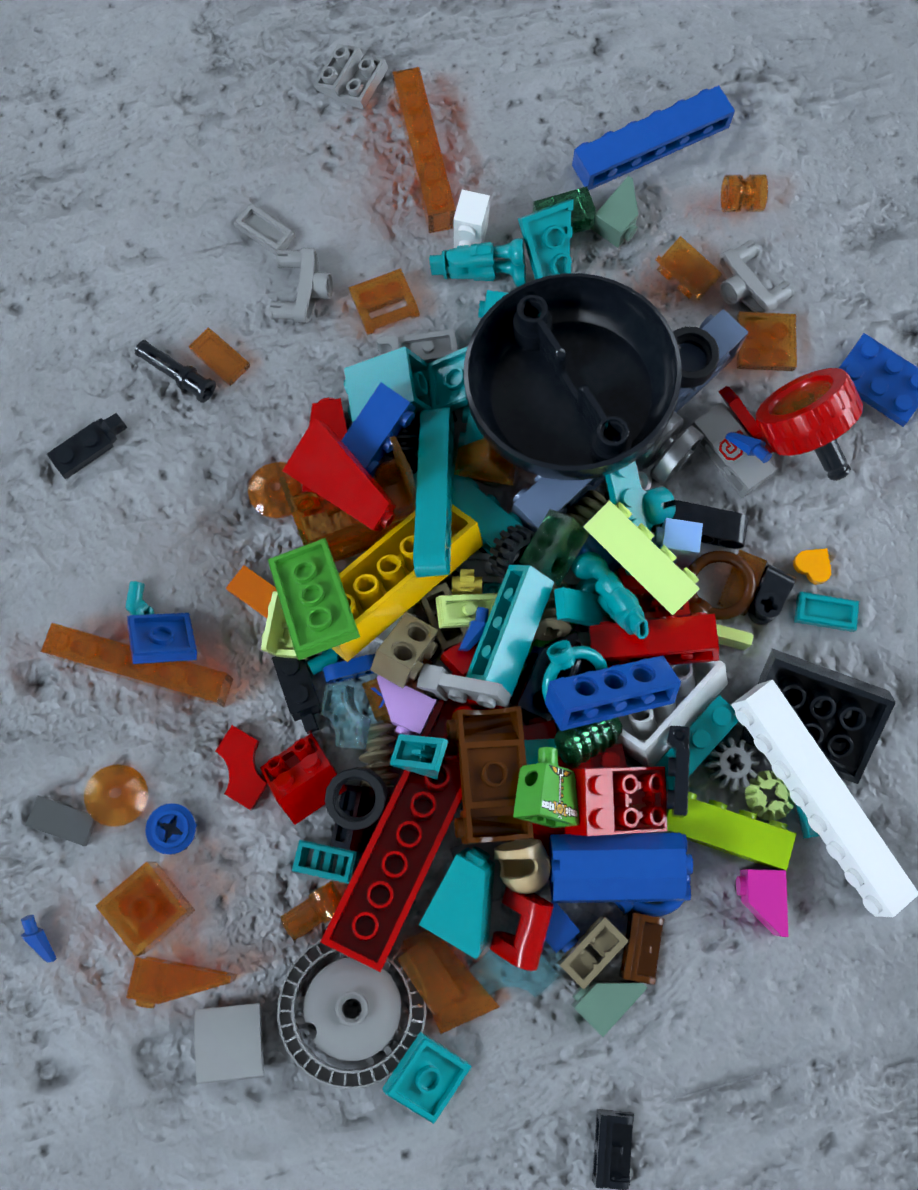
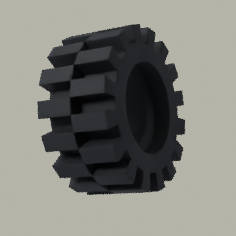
[489,525,547,578]

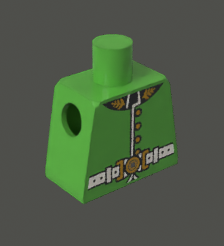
[513,747,579,828]

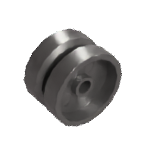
[636,412,704,486]

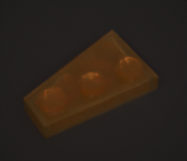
[403,930,500,1034]

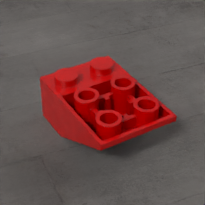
[565,766,668,836]

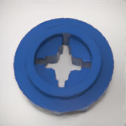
[145,803,197,855]

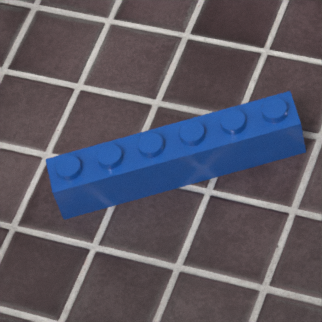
[572,85,735,191]

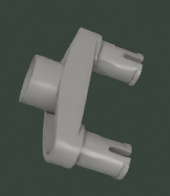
[718,240,795,316]
[269,248,333,323]

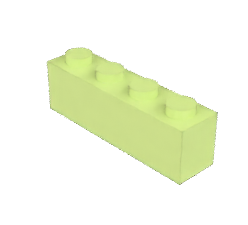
[583,500,700,615]

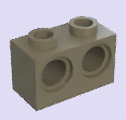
[370,612,438,688]
[557,916,629,990]

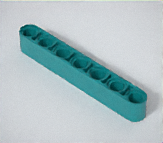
[413,407,454,578]

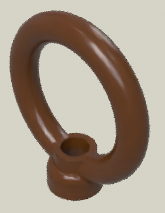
[688,550,757,620]

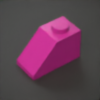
[736,869,789,937]

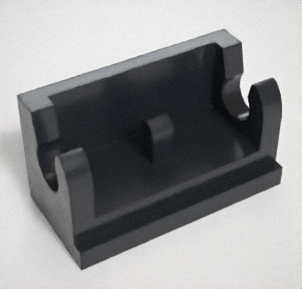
[592,1109,634,1190]

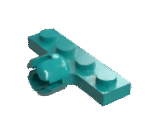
[605,461,676,575]

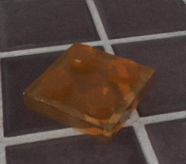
[737,311,797,371]

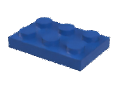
[839,333,918,427]

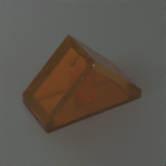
[454,438,516,485]

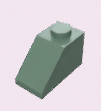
[592,176,638,248]
[571,980,647,1037]

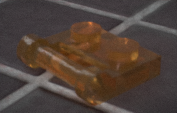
[348,268,420,335]

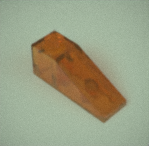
[126,955,237,1008]

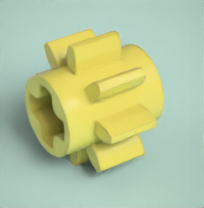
[452,569,482,595]

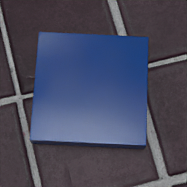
[127,613,197,664]

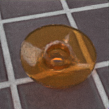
[248,462,303,519]
[84,764,149,827]

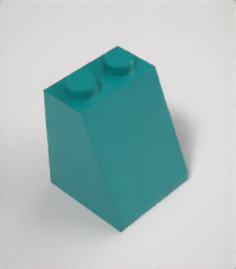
[344,347,432,422]
[419,846,495,959]

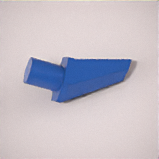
[725,432,772,463]
[458,607,489,651]
[21,915,57,963]

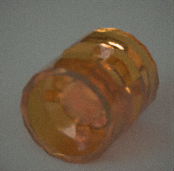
[721,174,768,213]

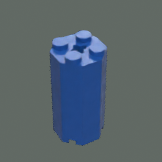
[549,833,693,903]

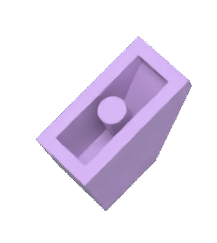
[377,675,437,736]

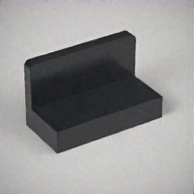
[330,784,390,853]

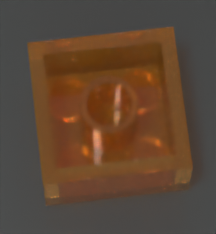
[95,861,195,957]

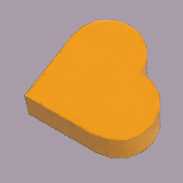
[793,548,831,585]

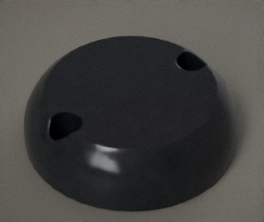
[464,273,682,480]

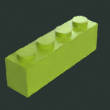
[665,791,797,870]

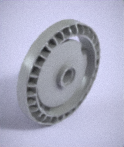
[277,939,427,1089]

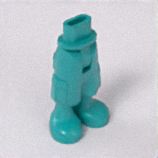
[429,238,526,287]
[571,552,649,639]

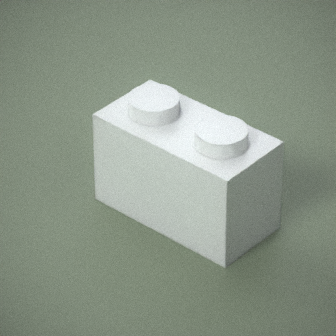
[454,189,490,248]

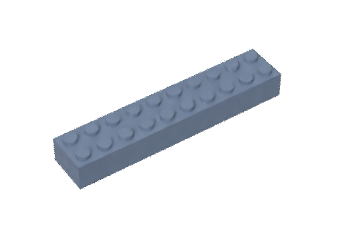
[512,309,749,538]

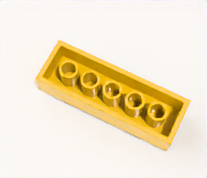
[332,504,483,662]

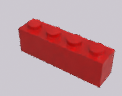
[590,612,719,668]

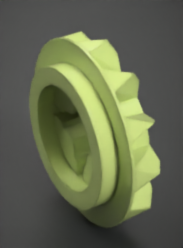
[745,770,794,820]

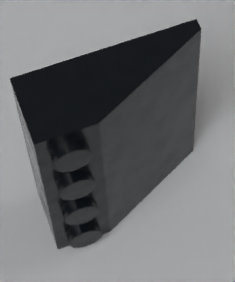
[740,648,896,784]

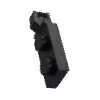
[47,413,127,479]
[272,656,321,734]
[666,726,690,818]

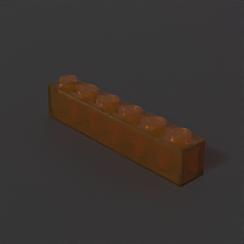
[393,67,456,233]
[41,623,233,708]

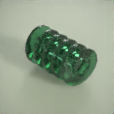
[554,717,623,768]

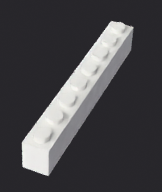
[731,679,918,917]

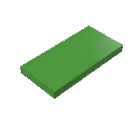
[267,538,360,660]

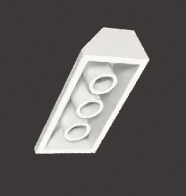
[598,660,728,767]

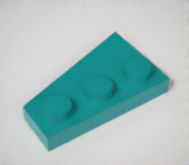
[518,199,574,279]

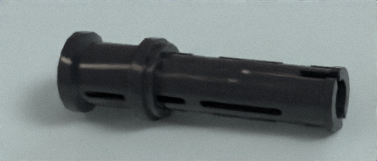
[135,340,216,403]

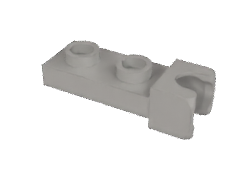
[377,329,458,363]
[417,664,511,708]

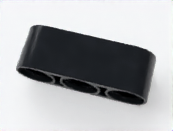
[660,500,749,549]

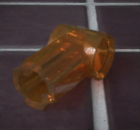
[280,880,342,941]

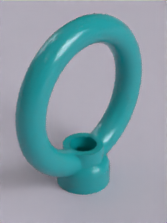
[542,640,608,701]

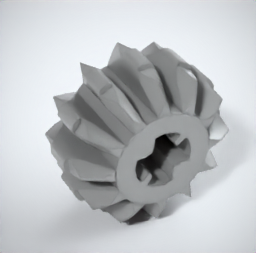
[705,737,760,791]

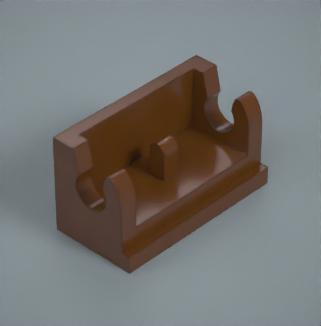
[619,912,665,985]

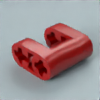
[490,886,554,971]

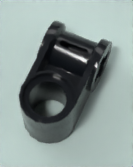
[747,564,796,625]

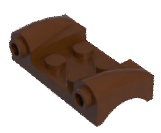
[446,706,534,844]

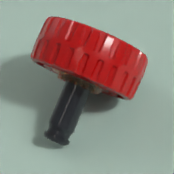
[756,368,863,481]

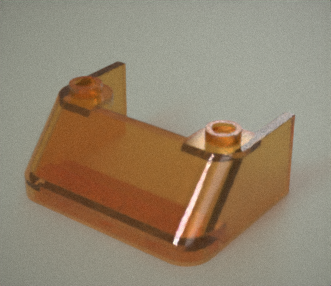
[278,436,416,562]

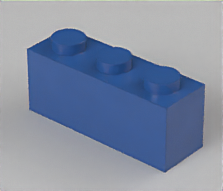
[341,382,416,477]

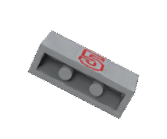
[692,403,776,498]

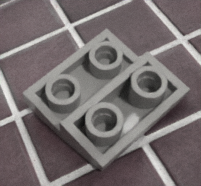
[313,44,389,109]
[194,1003,264,1084]

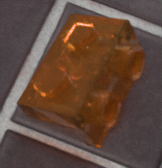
[655,236,723,300]

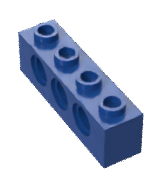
[545,655,681,731]

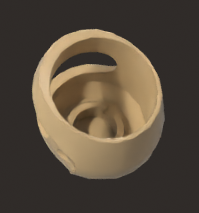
[494,839,552,894]

